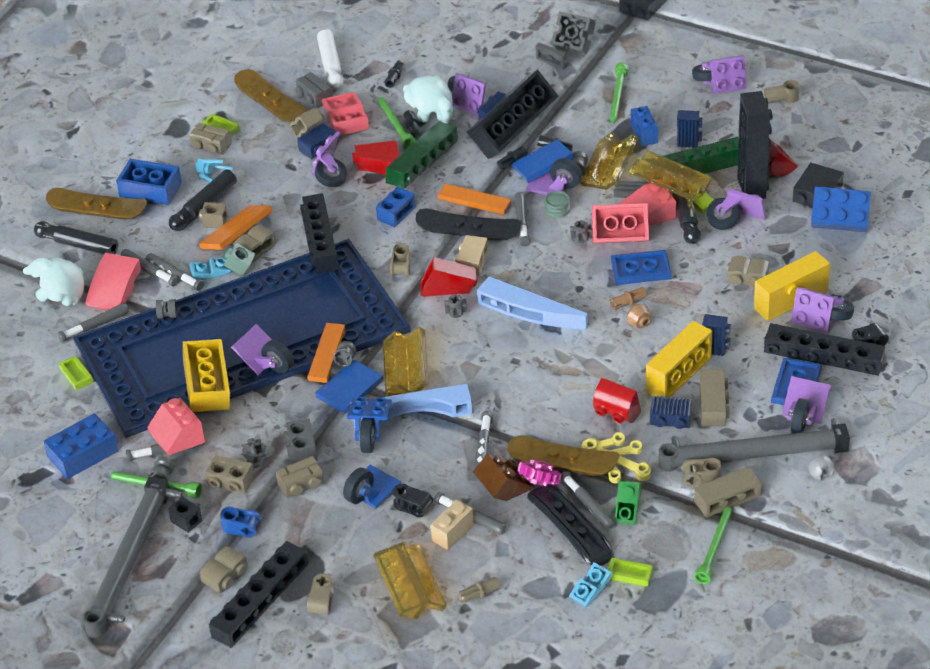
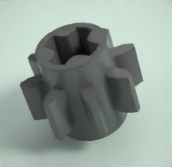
[570,220,592,243]
[444,294,467,318]
[242,438,266,463]

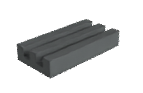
[536,42,567,70]
[613,181,650,198]

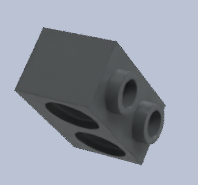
[283,419,317,464]

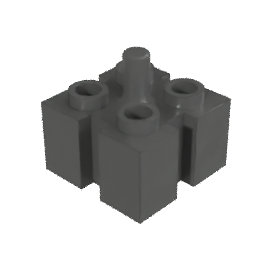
[551,11,596,55]

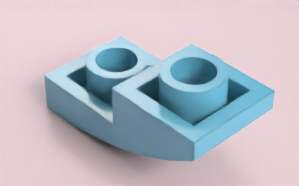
[189,257,231,279]
[569,563,613,607]

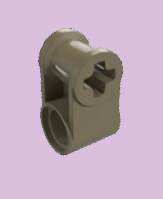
[390,243,411,277]
[682,458,722,487]
[307,573,333,615]

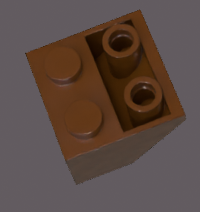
[473,453,534,501]

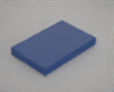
[512,139,574,183]
[611,250,672,285]
[771,358,822,405]
[315,359,383,414]

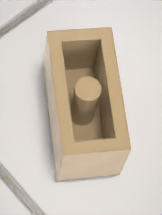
[455,235,488,276]
[430,499,474,550]

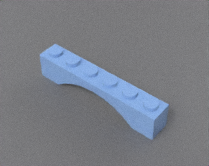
[350,384,472,429]

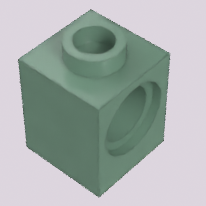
[223,243,255,276]

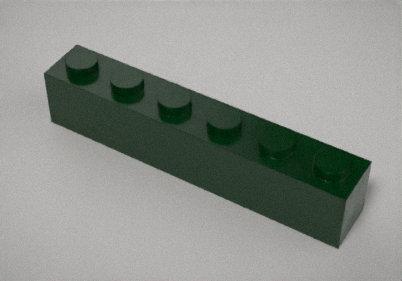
[386,121,458,189]
[643,137,738,184]

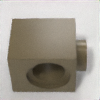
[199,202,228,229]

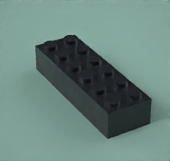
[466,69,559,159]
[737,91,773,199]

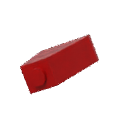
[352,140,399,174]
[420,257,478,297]

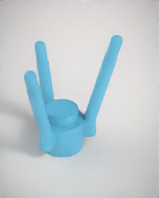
[195,158,233,182]

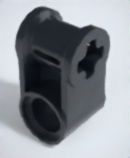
[852,323,889,346]
[393,484,433,518]

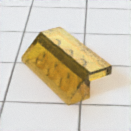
[580,132,638,190]
[629,150,712,202]
[383,326,429,396]
[373,542,447,619]

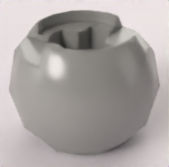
[808,454,834,480]

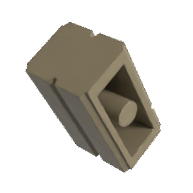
[190,123,232,155]
[276,456,324,498]

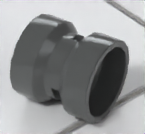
[572,151,588,175]
[156,299,177,319]
[333,341,357,367]
[148,456,175,480]

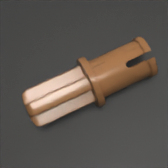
[610,287,647,310]

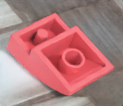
[321,92,369,136]
[85,253,141,310]

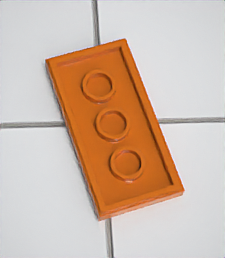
[198,205,273,250]

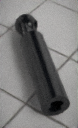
[168,169,237,232]
[669,175,701,244]
[34,221,118,255]

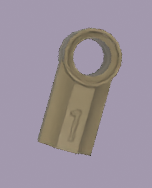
[764,80,799,103]

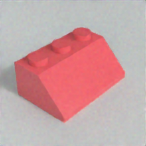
[592,203,649,244]
[147,398,205,456]

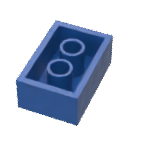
[116,158,182,205]
[811,187,871,232]
[43,413,119,479]

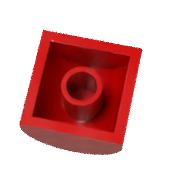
[768,139,798,177]
[593,378,641,424]

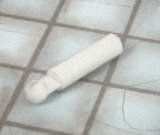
[317,30,344,89]

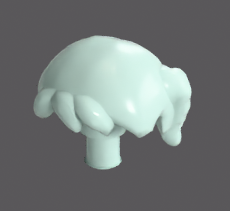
[403,75,453,125]
[23,257,84,306]

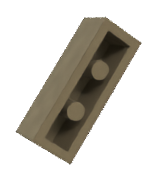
[700,370,730,426]
[694,466,761,518]

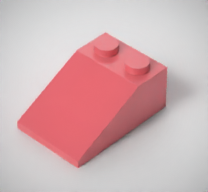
[618,180,676,226]

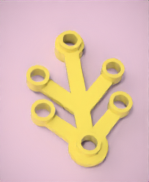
[581,432,652,483]

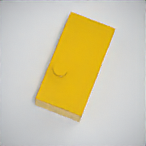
[754,251,830,321]
[646,321,712,398]
[183,339,230,412]

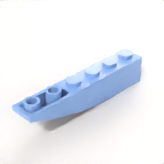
[477,277,588,330]

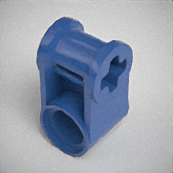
[220,507,262,538]

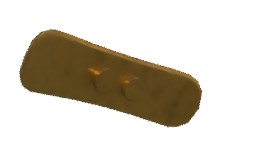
[234,69,308,122]
[45,187,147,219]
[507,435,620,476]

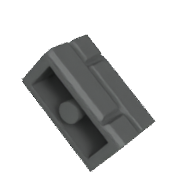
[295,72,333,108]

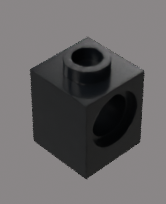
[168,496,203,533]

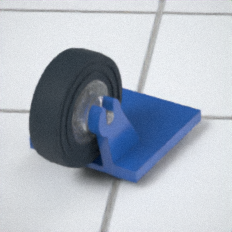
[347,397,392,453]
[343,465,402,509]

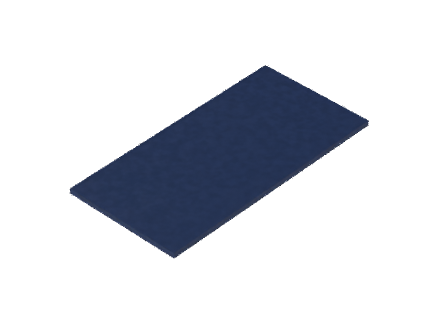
[73,239,411,438]

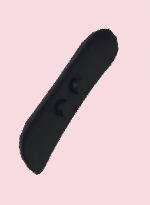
[415,208,521,241]
[527,484,613,566]

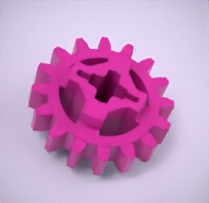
[517,459,562,486]

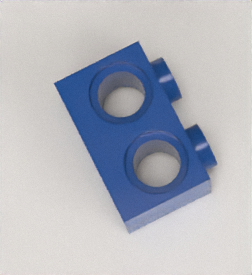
[631,106,658,147]
[376,187,416,228]

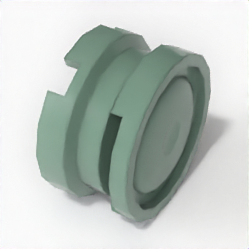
[544,191,570,218]

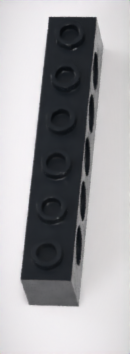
[300,193,339,274]
[764,323,885,376]
[209,541,308,648]

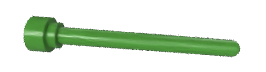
[610,62,629,123]
[378,97,416,149]
[110,472,202,499]
[694,507,732,584]

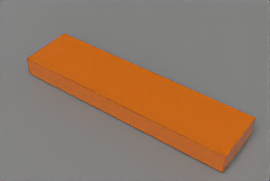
[438,183,511,215]
[308,323,345,383]

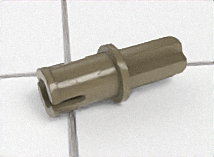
[458,577,500,603]

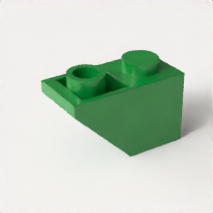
[614,480,642,525]

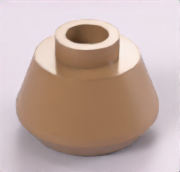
[626,304,651,329]

